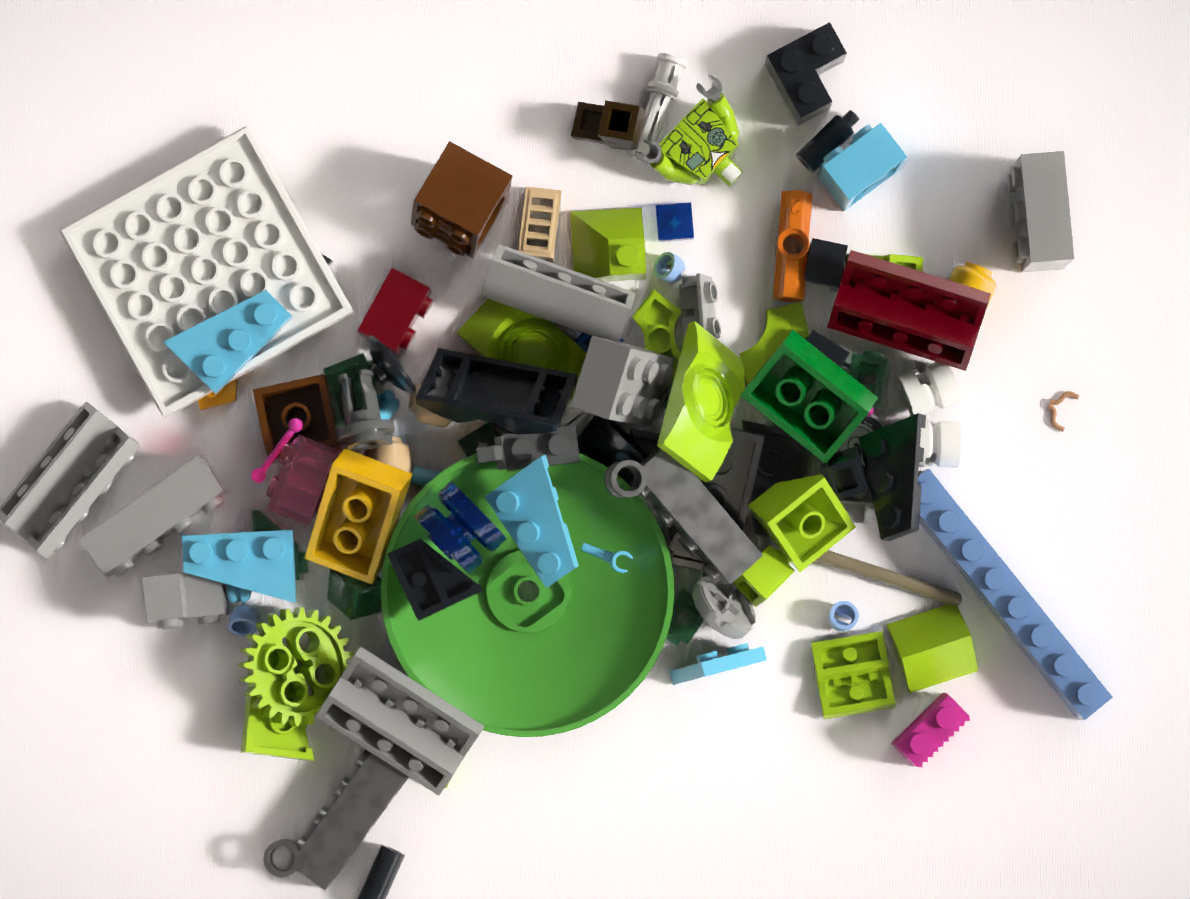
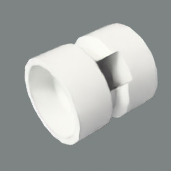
[897,362,962,416]
[919,420,961,468]

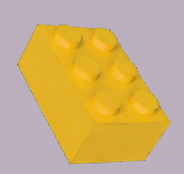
[304,448,412,584]

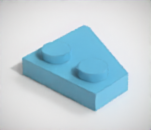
[669,643,767,685]

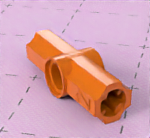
[773,190,813,302]

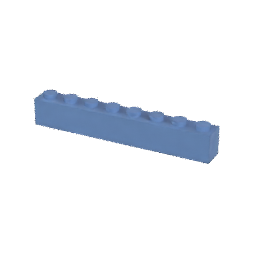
[918,468,1113,720]

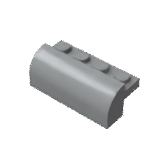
[480,244,636,342]
[0,401,140,559]
[315,646,485,796]

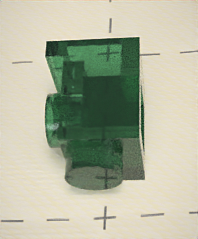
[848,350,891,409]
[666,588,704,647]

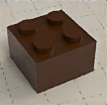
[252,374,343,464]

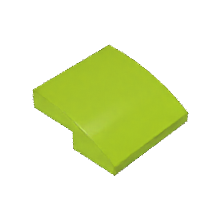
[811,631,896,720]

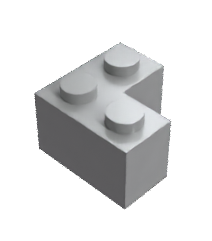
[142,573,229,630]

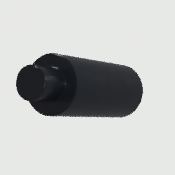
[795,110,860,173]
[358,844,405,899]

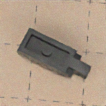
[476,425,580,472]

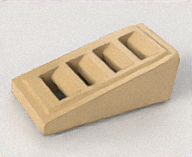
[518,186,562,262]

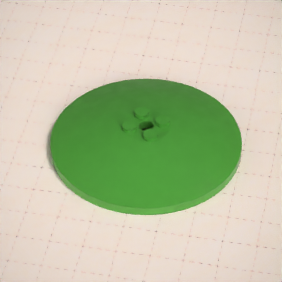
[381,453,674,737]

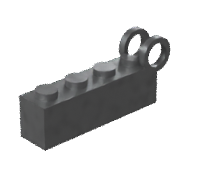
[604,447,763,584]
[263,749,409,891]

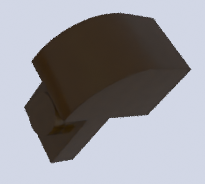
[570,100,646,150]

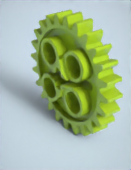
[238,607,354,726]

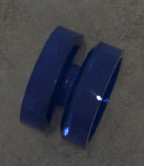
[414,481,507,575]

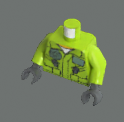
[635,75,744,187]

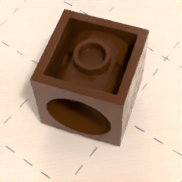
[410,141,513,259]

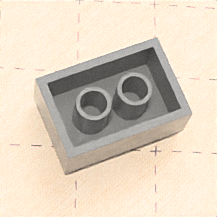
[1006,151,1075,273]
[570,336,674,427]

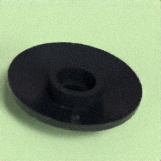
[366,335,416,394]

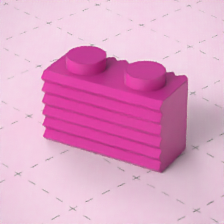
[891,692,970,768]

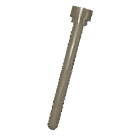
[812,550,962,606]

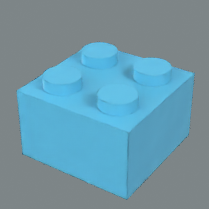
[818,123,907,211]

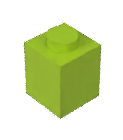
[733,545,795,607]

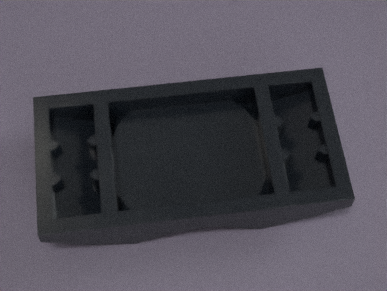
[416,348,577,435]

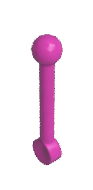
[251,418,303,483]

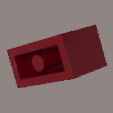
[357,268,434,355]

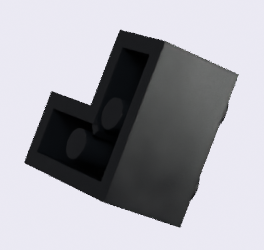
[764,22,847,126]

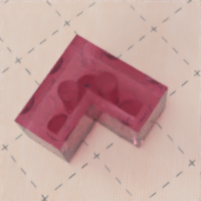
[266,435,340,526]

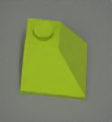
[570,207,646,282]
[748,475,856,572]

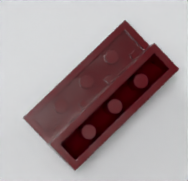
[827,250,991,371]

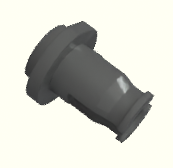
[335,369,395,451]

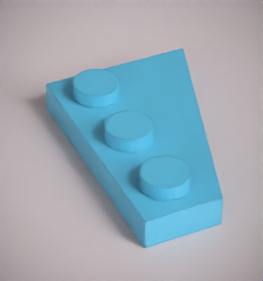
[164,290,293,394]
[485,454,579,588]
[182,530,296,603]

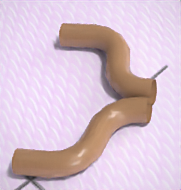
[1047,391,1080,432]

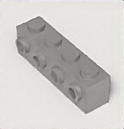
[79,455,228,578]

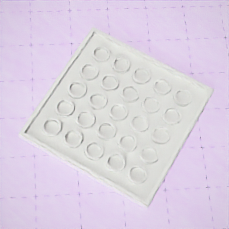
[59,125,354,419]

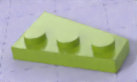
[241,650,314,761]

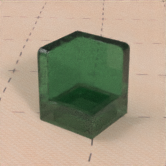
[327,569,382,620]

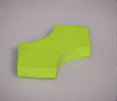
[631,289,682,391]
[739,302,809,385]

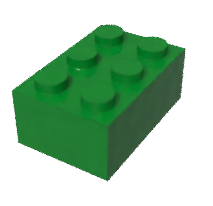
[740,329,878,464]

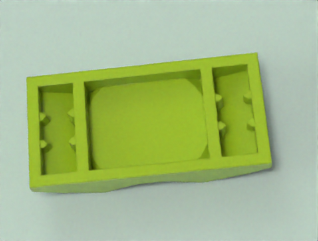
[456,299,587,401]
[657,321,745,482]

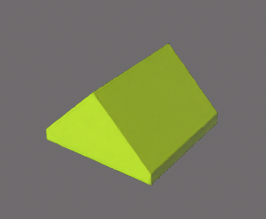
[886,604,978,693]

